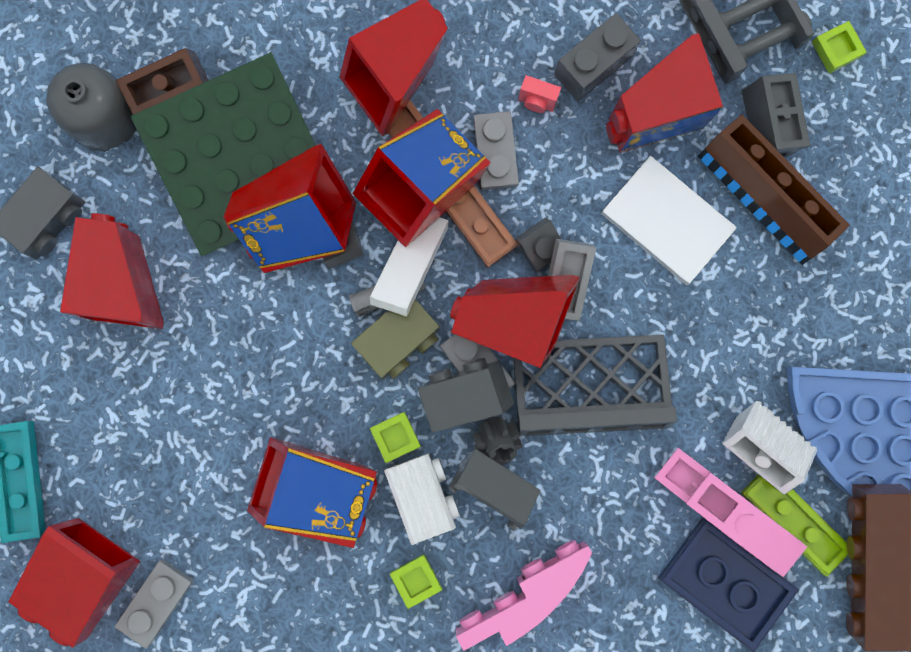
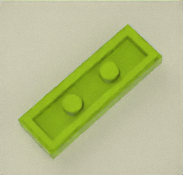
[740,474,848,577]

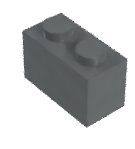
[554,13,641,102]
[0,166,86,259]
[417,358,514,433]

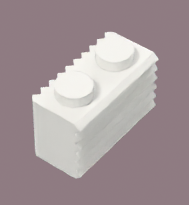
[722,401,817,494]
[384,453,460,545]

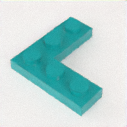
[0,421,46,543]

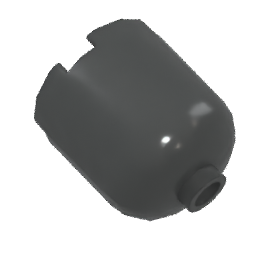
[46,63,136,152]

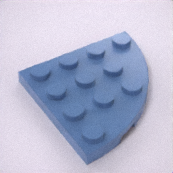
[787,367,911,497]

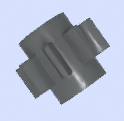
[472,417,522,465]

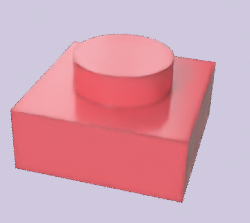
[518,75,561,113]

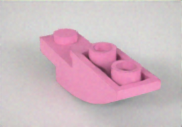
[655,448,808,577]
[456,540,592,651]

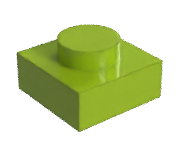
[811,21,867,74]
[370,412,421,463]
[389,553,443,609]

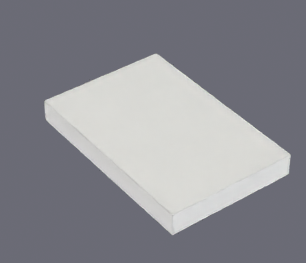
[601,155,737,286]

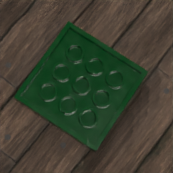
[130,52,316,257]

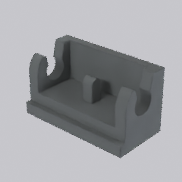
[742,73,811,157]
[448,449,541,531]

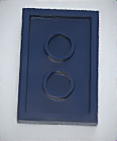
[658,517,799,652]

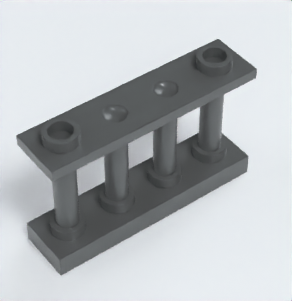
[679,0,814,85]

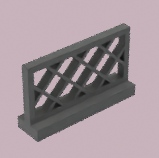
[513,335,677,436]

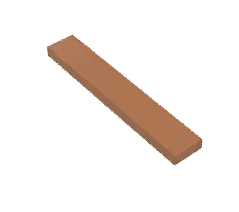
[388,100,518,268]

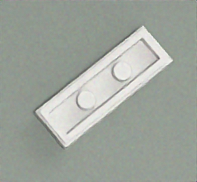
[370,217,448,317]

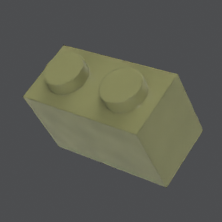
[351,299,440,380]

